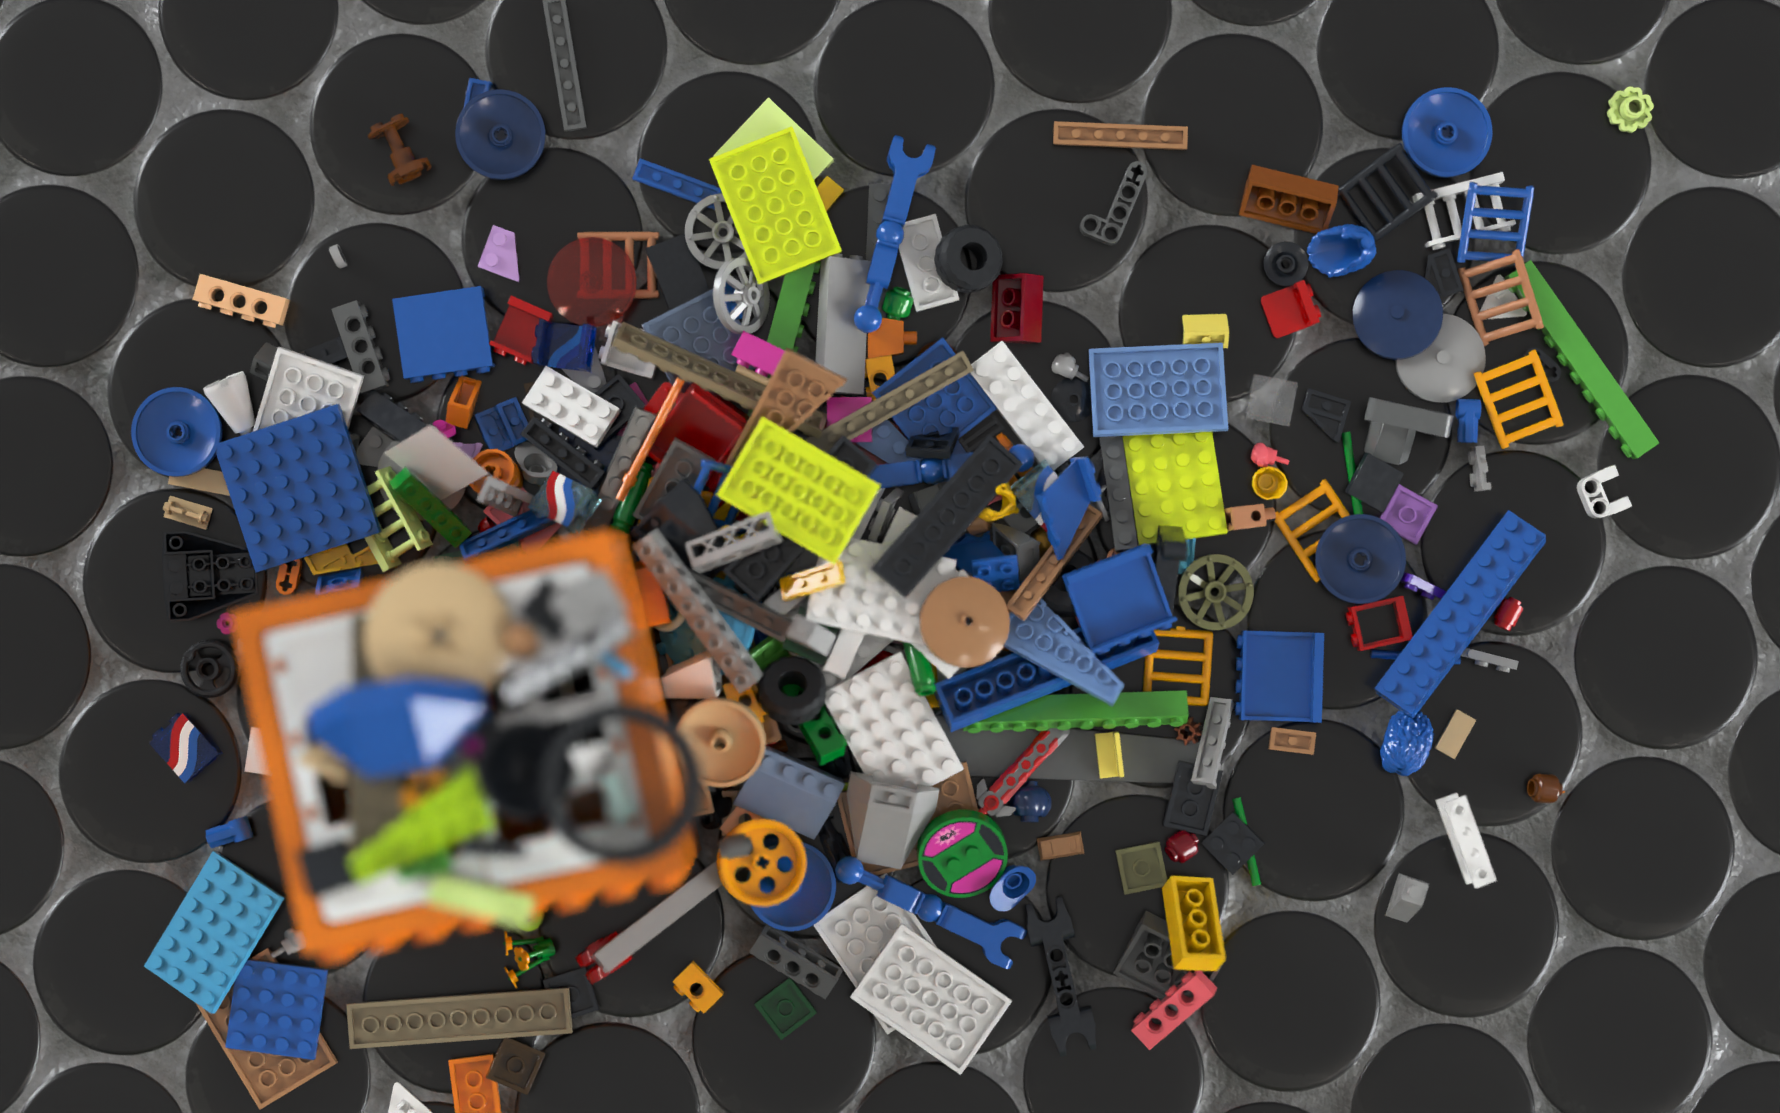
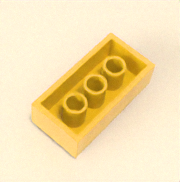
[1162,876,1226,971]

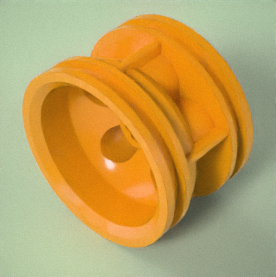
[716,819,806,906]

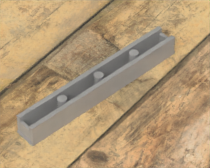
[590,860,745,973]

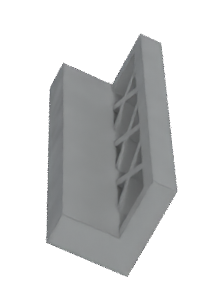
[477,475,540,517]
[685,511,783,573]

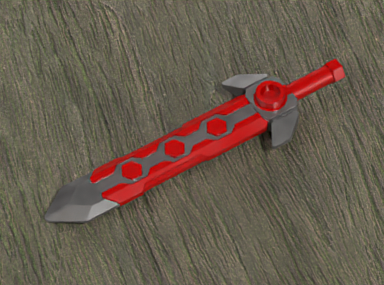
[976,728,1070,817]

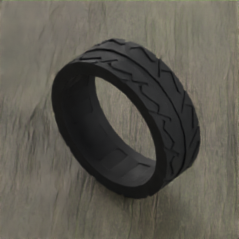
[540,704,703,865]

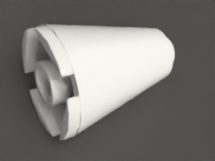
[203,371,255,436]

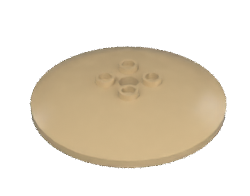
[365,563,512,692]

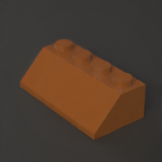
[1239,165,1339,234]

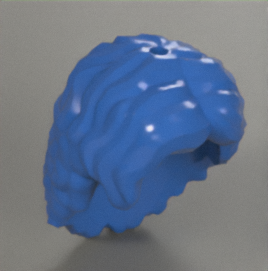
[1307,224,1376,278]
[1380,710,1434,776]

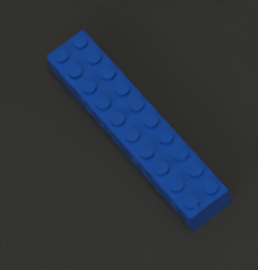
[1374,510,1546,719]
[934,627,1159,732]

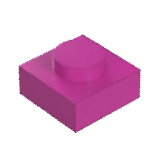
[432,419,456,439]

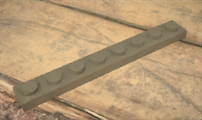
[806,351,974,454]

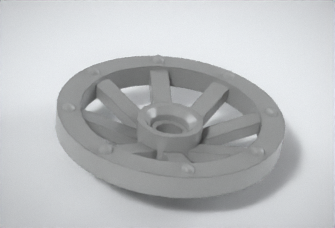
[685,193,748,270]
[713,258,770,334]

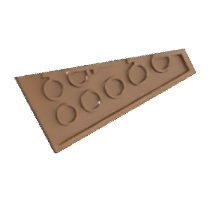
[726,348,847,466]

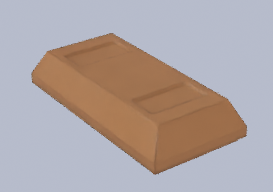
[1037,831,1084,861]

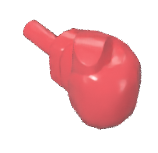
[1251,443,1289,467]

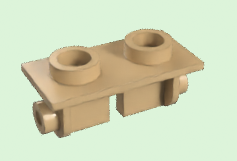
[163,496,213,530]

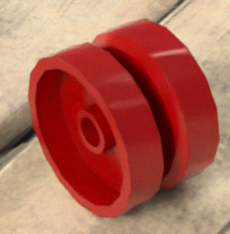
[575,931,633,984]

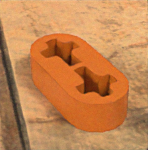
[276,558,302,595]

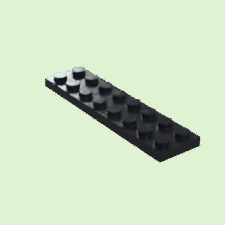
[871,434,1023,599]

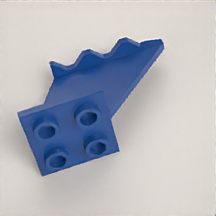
[1035,457,1101,560]
[942,531,1020,592]

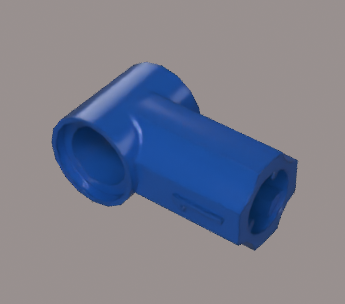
[1455,399,1481,443]
[205,816,254,848]

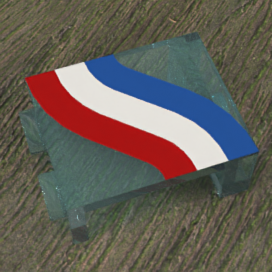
[1010,459,1058,532]
[528,471,601,537]

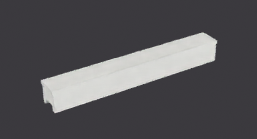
[823,507,917,680]

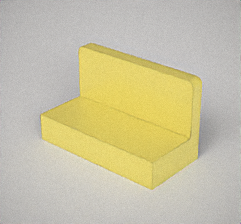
[1182,314,1229,348]
[1095,731,1124,779]

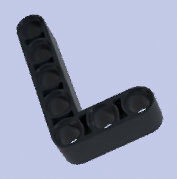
[1154,525,1188,631]

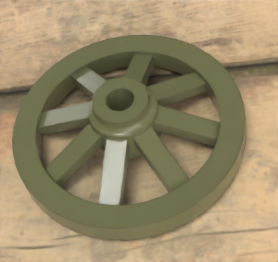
[1177,554,1254,630]

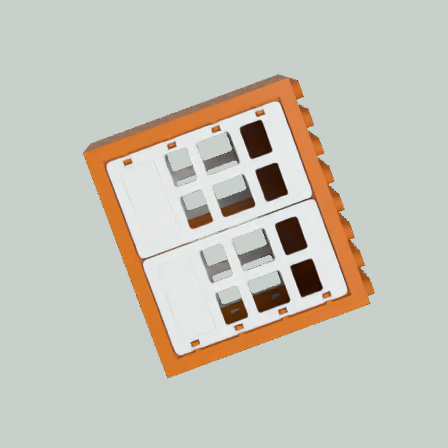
[230,530,702,964]

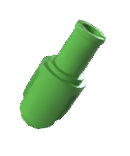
[397,847,453,882]

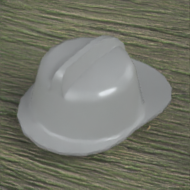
[514,441,558,488]

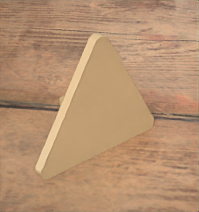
[298,744,347,784]

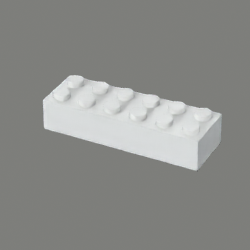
[970,341,1084,471]

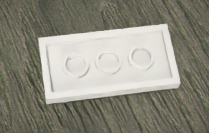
[899,214,959,312]
[522,366,621,448]

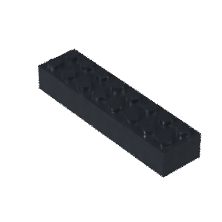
[723,435,879,602]

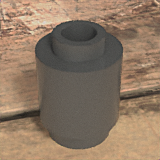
[718,833,753,860]

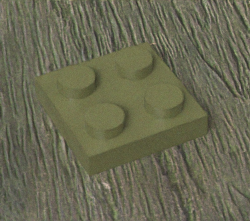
[1115,841,1167,895]

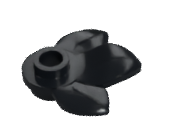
[698,787,732,830]

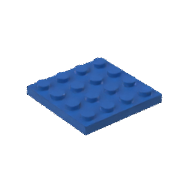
[872,338,997,441]
[225,959,328,1060]

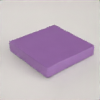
[1380,484,1438,545]

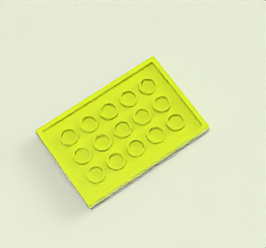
[709,126,842,285]
[716,417,881,565]
[1122,432,1228,546]

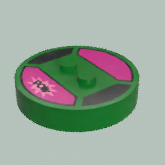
[917,809,1008,898]

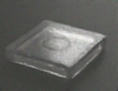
[1245,374,1298,427]

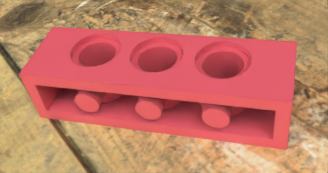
[1131,970,1217,1050]

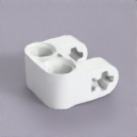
[1577,465,1632,518]

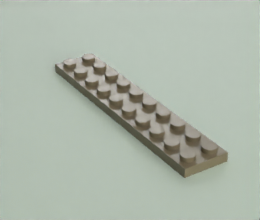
[612,322,827,439]
[351,615,401,858]
[346,987,573,1049]

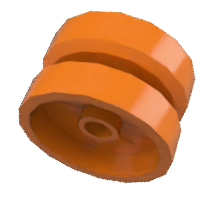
[469,449,523,501]

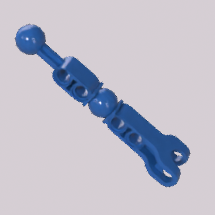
[854,135,936,333]
[869,444,1035,489]
[835,856,1028,969]

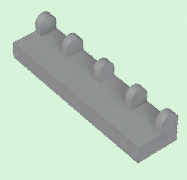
[1191,697,1235,789]

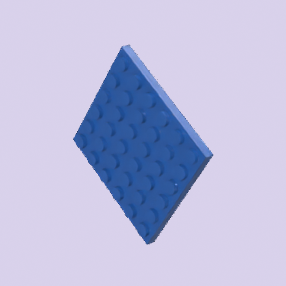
[215,404,382,572]

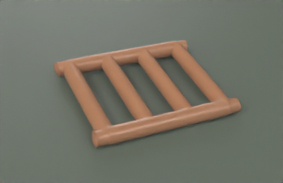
[577,232,660,299]
[1457,249,1544,346]

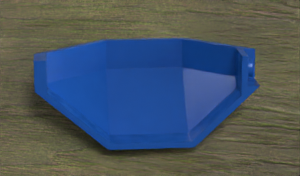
[308,677,487,780]

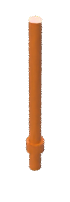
[616,377,685,502]

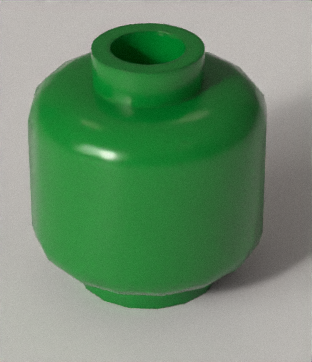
[882,286,914,321]

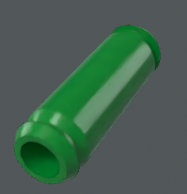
[611,462,654,534]
[902,642,936,697]

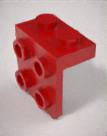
[1260,280,1321,338]

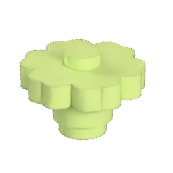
[1607,86,1654,133]

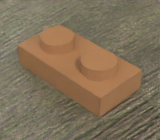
[1268,727,1316,755]

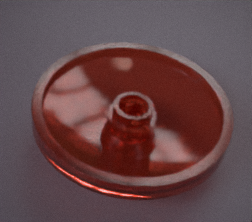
[547,237,637,327]

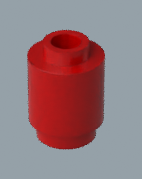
[1493,597,1524,631]

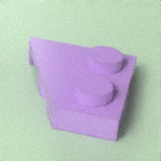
[478,225,520,282]

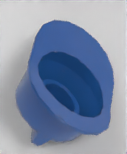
[989,865,1036,912]

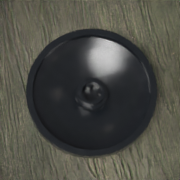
[476,720,574,818]

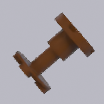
[368,113,432,186]

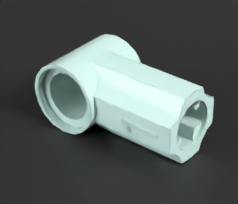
[600,772,637,824]

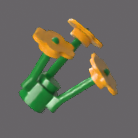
[503,931,555,989]

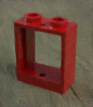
[1346,596,1413,651]

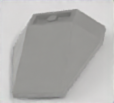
[847,772,940,869]

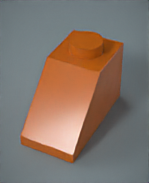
[445,376,482,429]

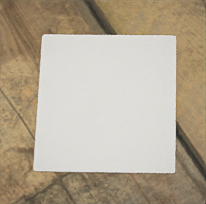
[384,425,488,500]

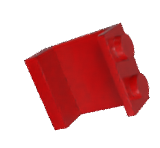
[490,295,554,366]

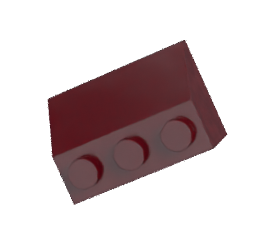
[990,273,1044,343]

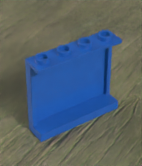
[392,286,495,383]
[1062,543,1177,655]
[1235,630,1324,723]

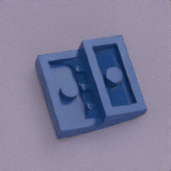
[473,397,528,452]

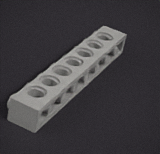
[632,528,764,694]

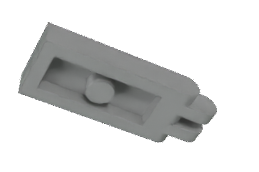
[1461,648,1519,673]

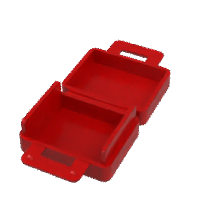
[644,382,759,531]

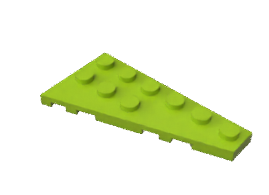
[349,763,495,885]

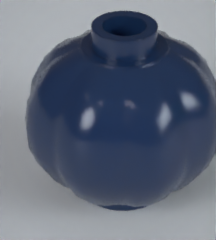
[1009,781,1052,822]

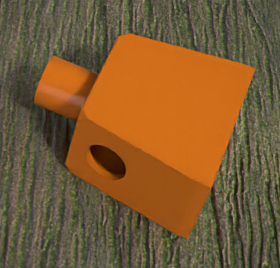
[868,318,917,359]

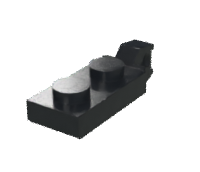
[818,819,851,883]

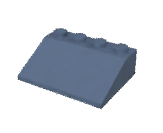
[733,745,845,839]

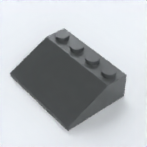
[1113,911,1226,999]

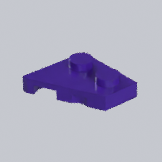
[1400,572,1447,600]

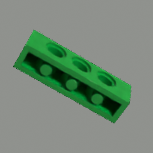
[390,466,472,548]
[780,684,847,766]

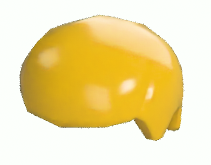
[1252,466,1288,500]

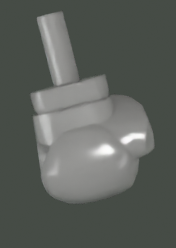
[1051,353,1089,382]
[271,927,303,958]

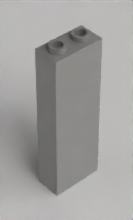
[815,253,871,396]

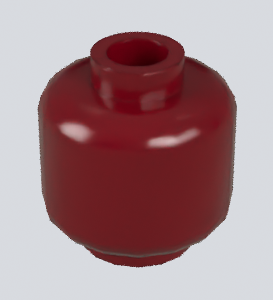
[1165,830,1199,863]

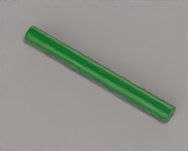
[1342,432,1363,515]
[1232,797,1261,886]

